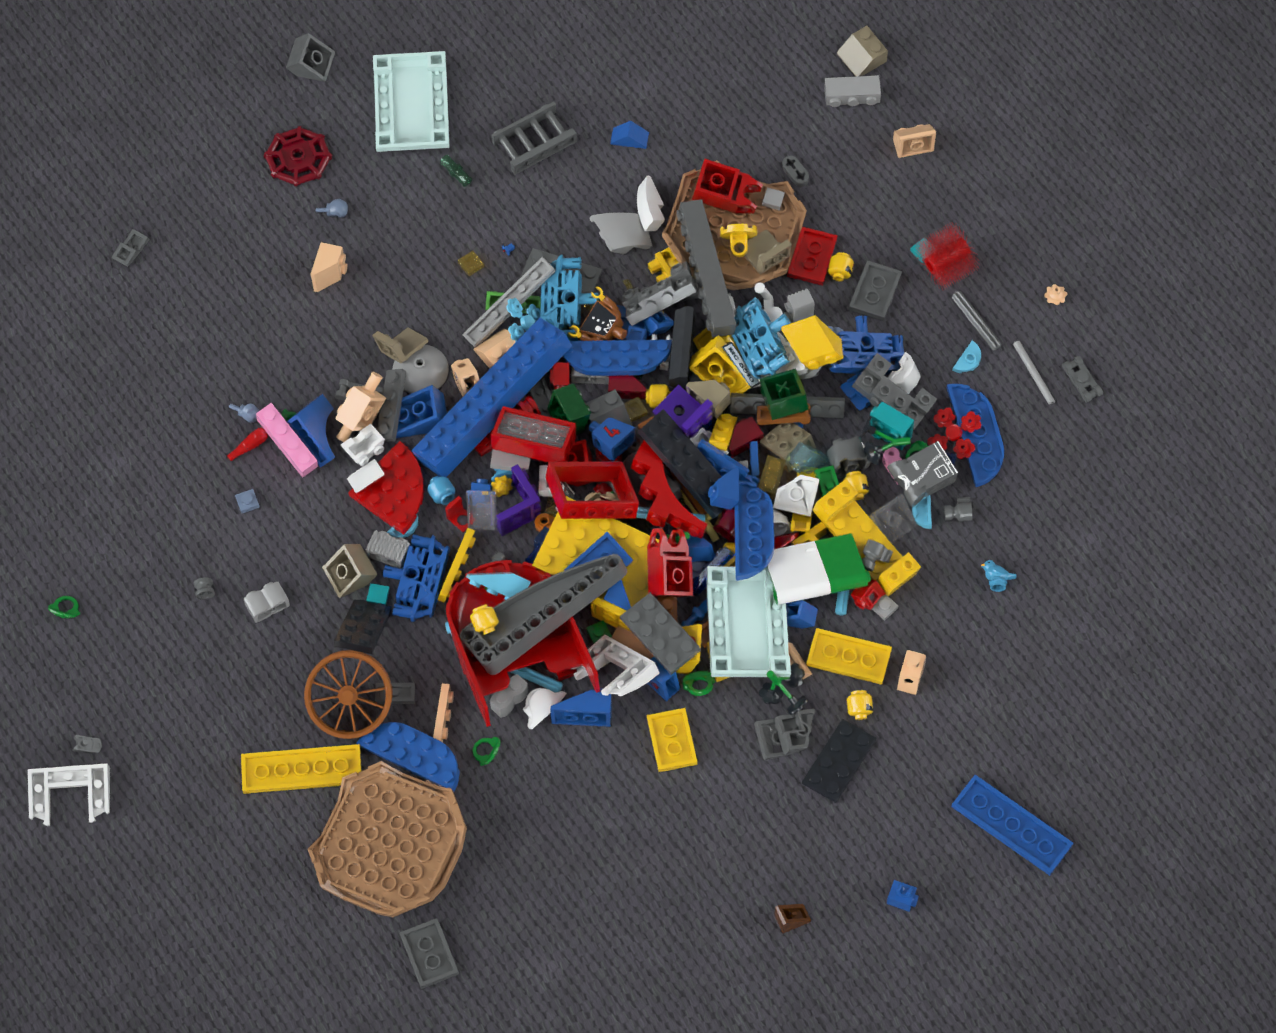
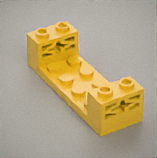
[812,479,921,597]

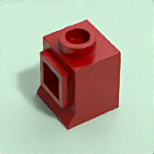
[550,362,570,390]
[851,579,886,610]

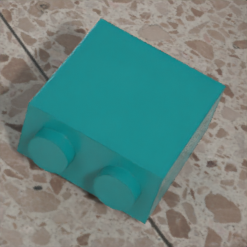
[870,402,914,450]

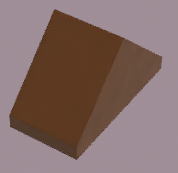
[775,904,811,933]

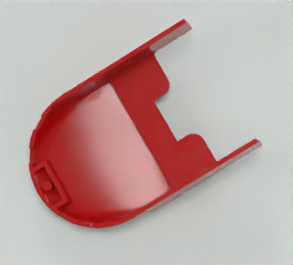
[446,560,600,727]

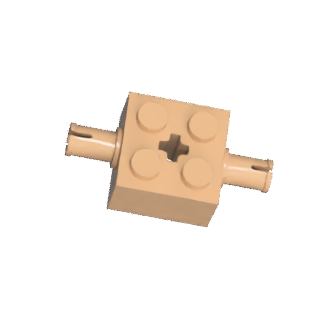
[335,372,386,442]

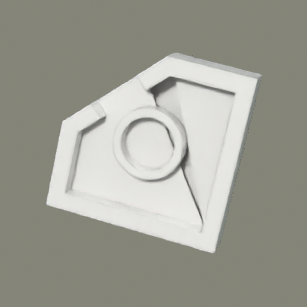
[773,475,819,517]

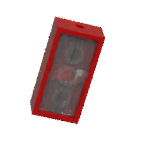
[491,406,576,462]

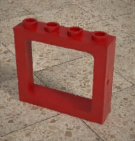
[546,462,639,519]

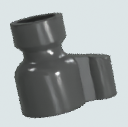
[944,497,972,522]
[862,539,893,572]

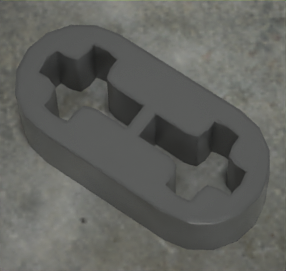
[782,156,809,187]

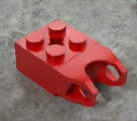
[692,159,763,214]
[647,528,693,597]

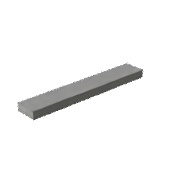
[462,257,556,347]

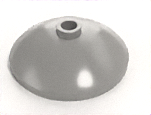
[392,345,449,394]

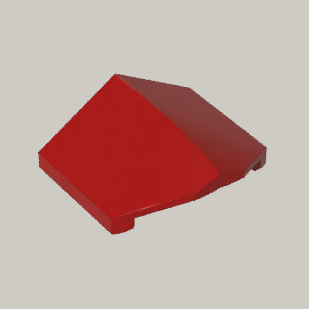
[774,532,799,549]

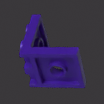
[652,384,713,438]
[496,464,541,536]

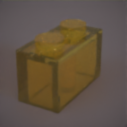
[758,455,786,502]

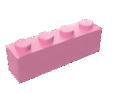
[256,403,318,477]

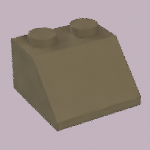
[837,26,888,77]
[686,380,731,419]
[322,544,377,598]

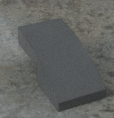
[111,229,150,267]

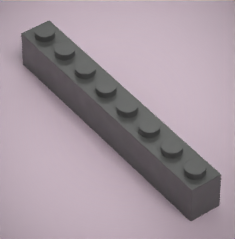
[677,199,736,337]

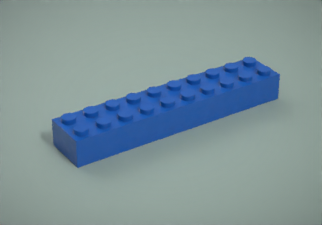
[412,318,572,477]

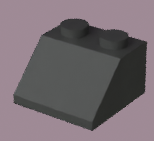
[286,33,335,82]
[585,390,632,426]

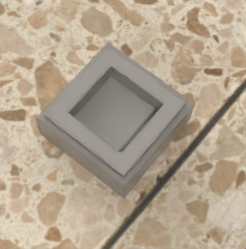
[762,187,785,210]

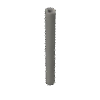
[1013,341,1056,405]

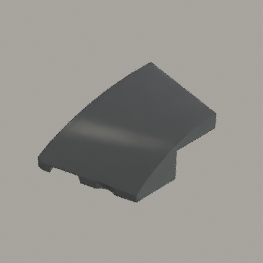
[754,709,815,761]

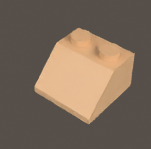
[893,124,936,158]
[311,242,347,292]
[474,328,516,369]

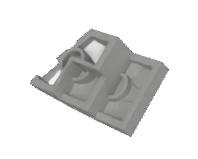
[590,213,652,254]

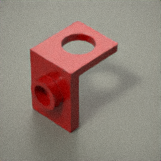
[445,496,476,532]

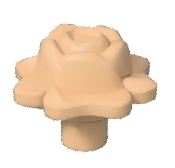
[1044,284,1067,305]

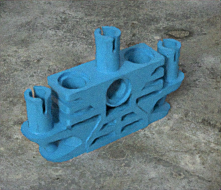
[540,255,599,341]
[732,297,791,379]

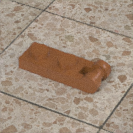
[757,404,811,425]

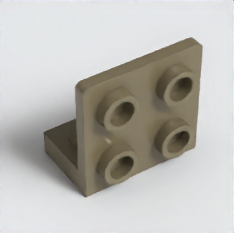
[738,230,792,275]
[372,328,429,363]
[760,423,816,473]

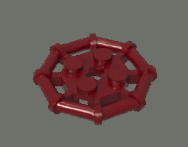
[264,126,332,186]

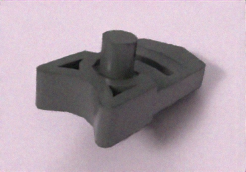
[73,735,102,753]

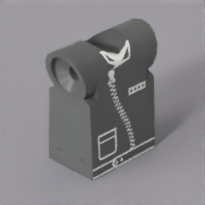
[887,441,958,507]

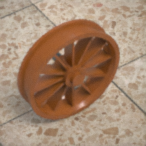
[304,650,393,739]

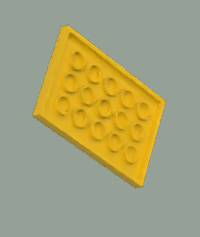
[532,496,659,607]

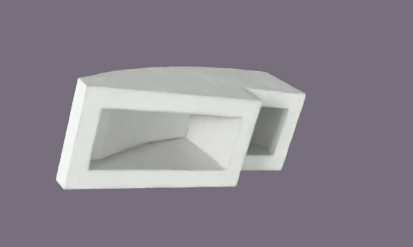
[637,176,665,231]

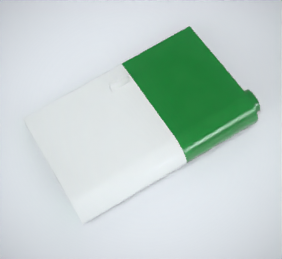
[767,533,871,605]

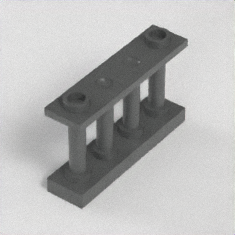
[492,102,577,175]

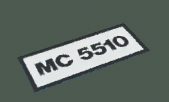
[722,342,760,389]

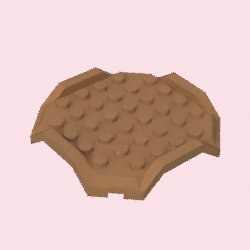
[662,160,807,290]
[308,761,467,917]

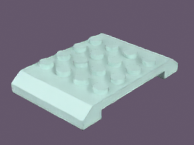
[373,51,449,152]
[706,566,791,677]

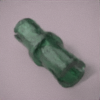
[440,155,472,187]

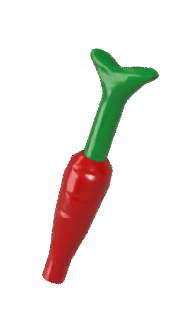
[227,409,296,461]

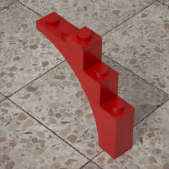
[631,440,708,539]

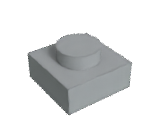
[872,594,898,621]

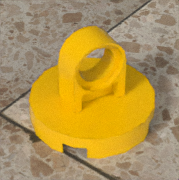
[720,224,757,257]

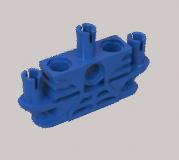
[830,316,905,375]
[383,534,450,622]

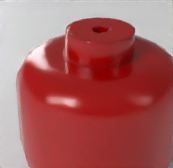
[593,482,613,501]

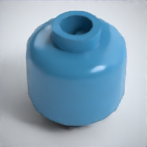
[427,476,456,505]

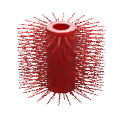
[916,223,978,290]

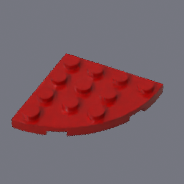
[348,441,424,535]

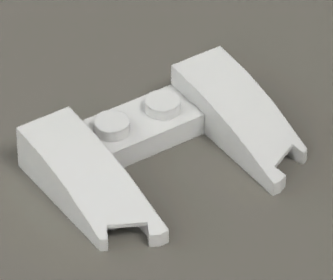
[572,635,659,696]
[28,764,110,826]

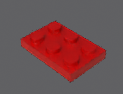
[787,227,838,286]

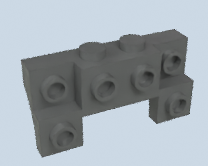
[622,261,697,326]
[852,353,937,430]

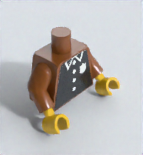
[567,287,627,341]

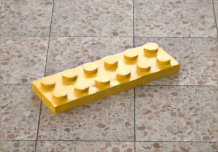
[241,744,362,794]

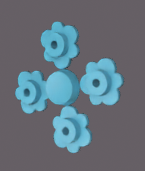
[506,298,541,341]

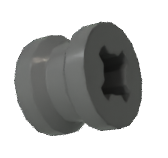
[194,577,215,600]

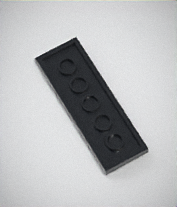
[638,409,724,519]

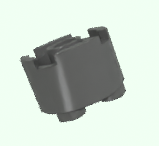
[827,436,870,478]

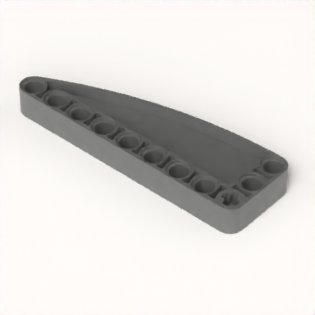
[460,554,627,675]

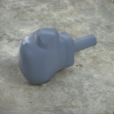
[316,199,348,218]
[229,403,259,423]

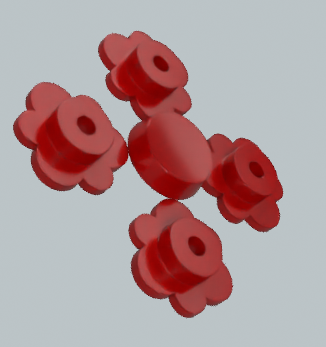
[927,408,981,459]

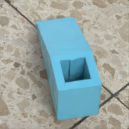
[466,572,531,600]

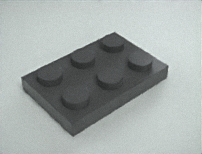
[849,260,902,321]
[399,918,459,989]

